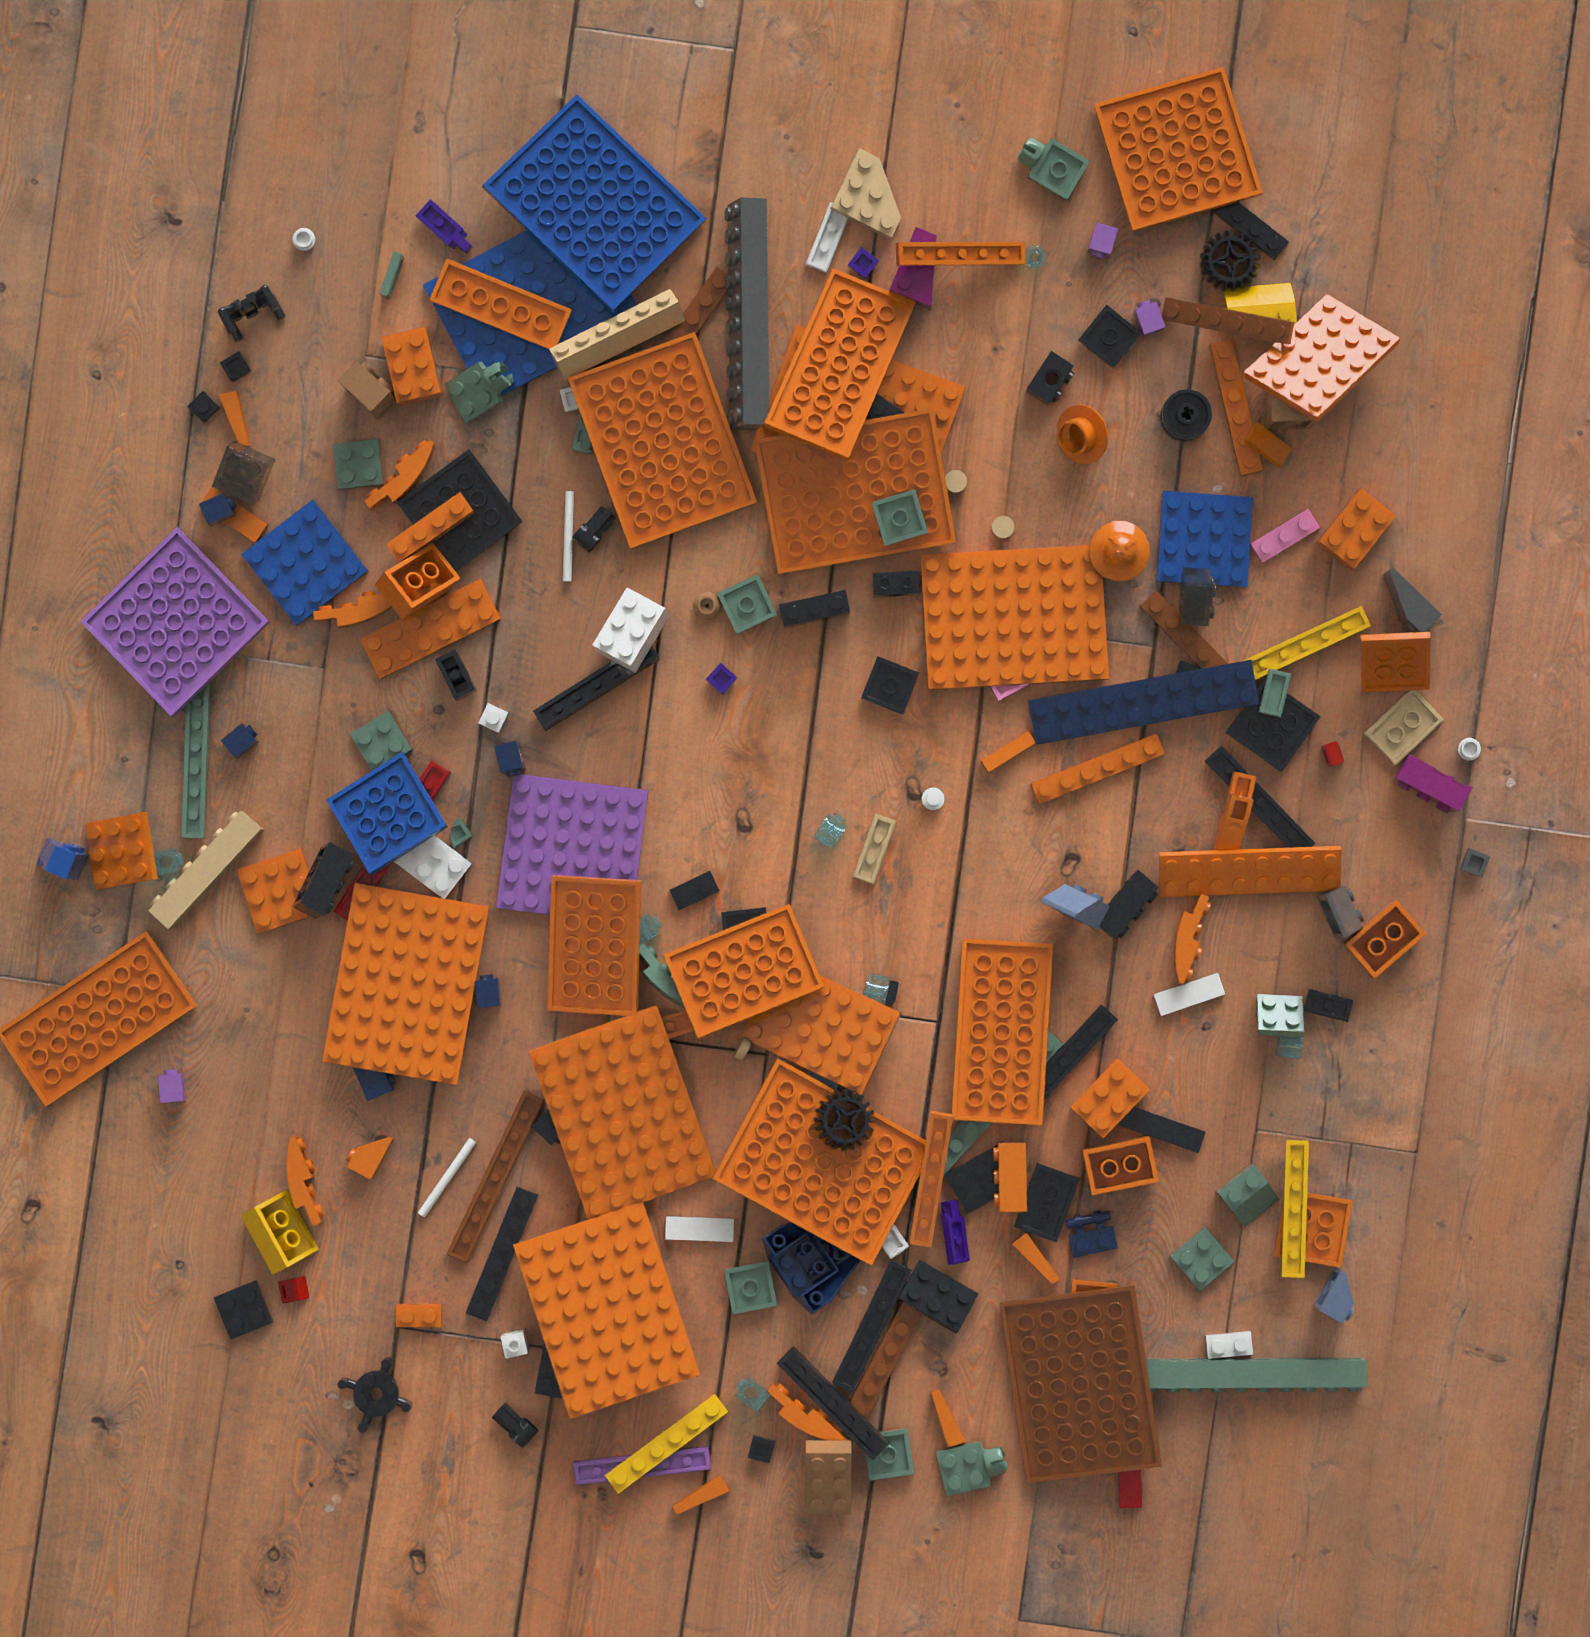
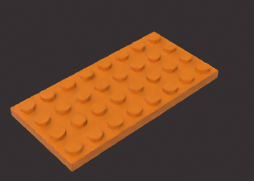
[764,268,916,461]
[0,931,198,1107]
[952,938,1053,1126]

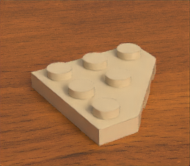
[830,148,901,239]

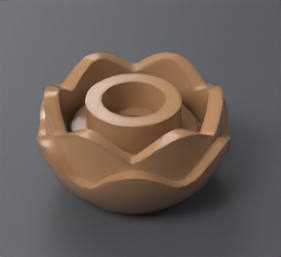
[693,592,721,620]

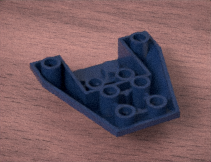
[762,1222,861,1314]

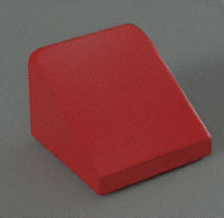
[1321,741,1344,767]
[278,1276,309,1304]

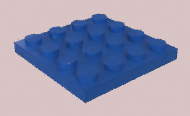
[1157,491,1253,587]
[241,500,368,626]
[326,752,448,875]

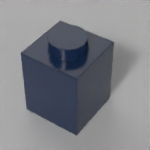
[199,493,237,527]
[221,723,259,759]
[475,974,502,1008]

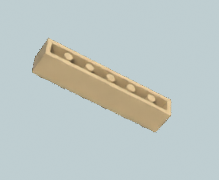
[549,289,685,380]
[149,811,264,929]

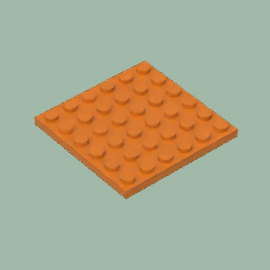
[1094,66,1263,233]

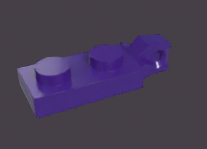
[415,199,473,254]
[941,1200,970,1265]

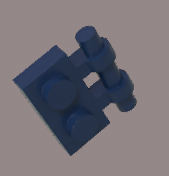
[1065,1210,1118,1258]

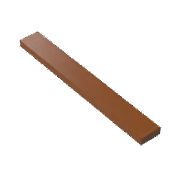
[447,1090,545,1264]

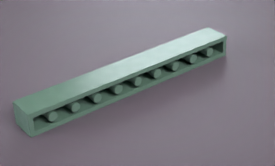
[1146,1357,1367,1393]

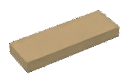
[853,813,896,885]

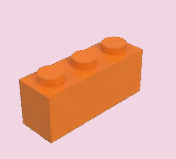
[993,1142,1027,1212]

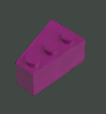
[889,227,937,310]
[1393,755,1473,814]

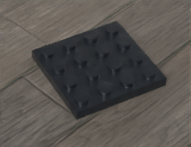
[396,449,523,572]

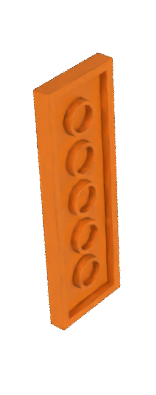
[429,258,572,350]
[360,578,501,680]

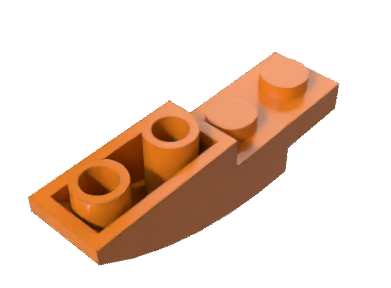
[364,440,435,510]
[313,591,393,628]
[1213,771,1257,850]
[1173,894,1211,984]
[286,1135,325,1226]
[767,1382,847,1440]

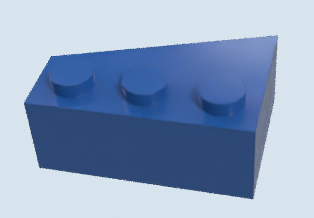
[37,838,89,880]

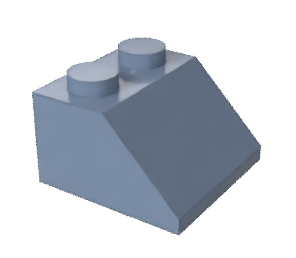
[1041,884,1110,931]
[1313,1267,1354,1324]

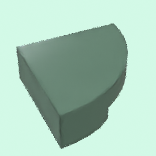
[450,817,473,849]

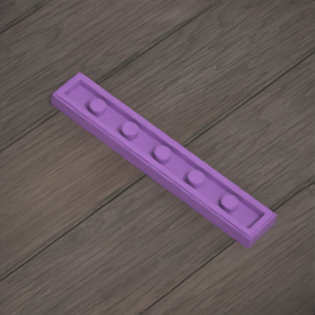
[573,1446,711,1485]

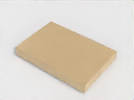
[1363,690,1444,766]

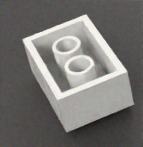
[592,588,670,673]

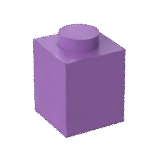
[1087,222,1118,260]
[1133,300,1165,338]
[158,1069,186,1103]

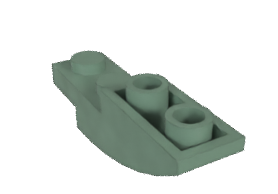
[640,943,685,1009]

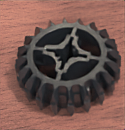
[1199,230,1261,292]
[813,1089,875,1151]

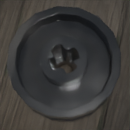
[1160,389,1212,442]

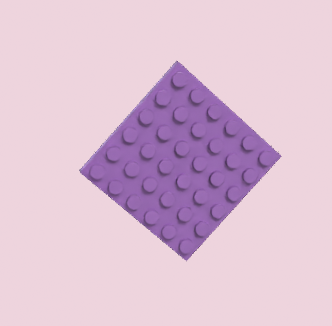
[80,527,270,717]
[496,774,648,915]

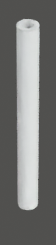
[563,491,574,582]
[418,1138,476,1217]

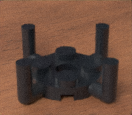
[218,285,286,342]
[337,1357,413,1433]

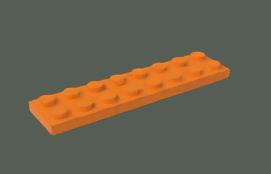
[1159,846,1341,897]

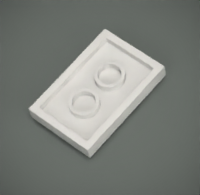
[394,836,472,899]

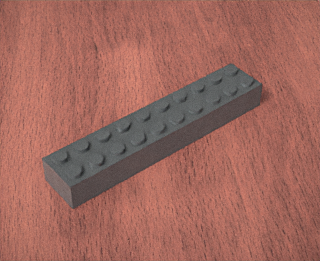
[724,197,769,430]

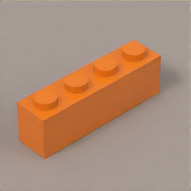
[386,492,475,563]

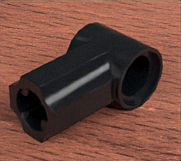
[572,506,616,553]
[491,1403,538,1448]

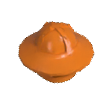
[1057,404,1108,465]
[1089,521,1150,581]

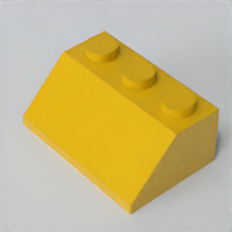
[1223,283,1297,334]
[240,1190,319,1275]

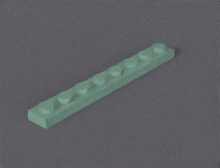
[181,681,211,838]
[943,1030,1063,1176]

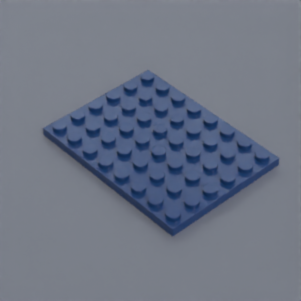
[482,94,707,313]
[423,230,637,397]

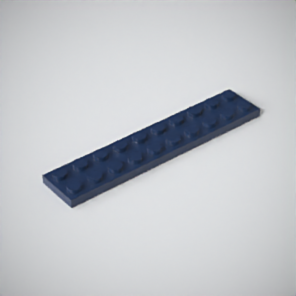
[1028,660,1259,745]

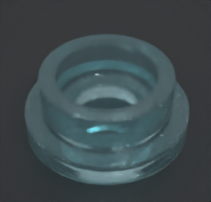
[1025,246,1046,269]

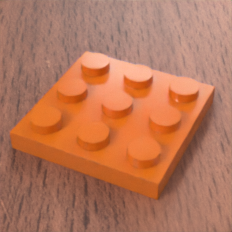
[1361,632,1430,693]
[85,812,158,890]
[236,848,311,934]
[1273,1192,1353,1268]

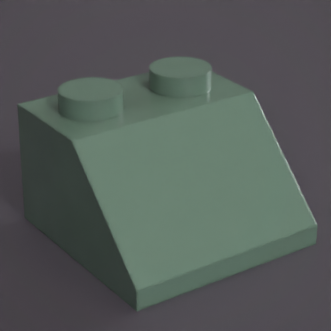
[1216,1163,1279,1227]

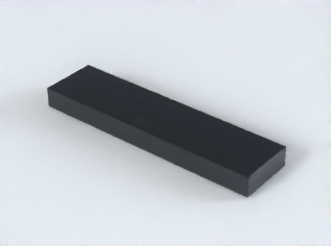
[1117,1107,1206,1153]

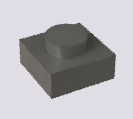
[1460,848,1490,878]

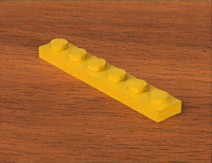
[1243,606,1371,680]
[1281,1140,1309,1278]
[605,1394,729,1494]

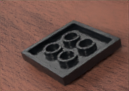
[1226,677,1321,772]

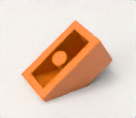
[346,1136,394,1180]

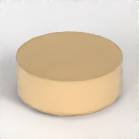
[945,470,967,493]
[992,516,1014,539]
[733,1037,751,1060]

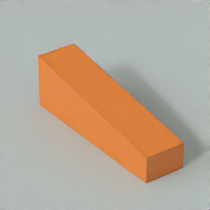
[219,391,251,449]
[981,731,1036,773]
[1011,1232,1059,1284]
[931,1389,966,1447]
[672,1474,730,1514]

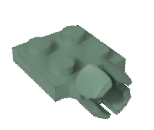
[1017,138,1090,201]
[444,362,513,423]
[936,1441,1007,1496]

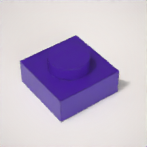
[848,247,879,279]
[706,663,737,695]

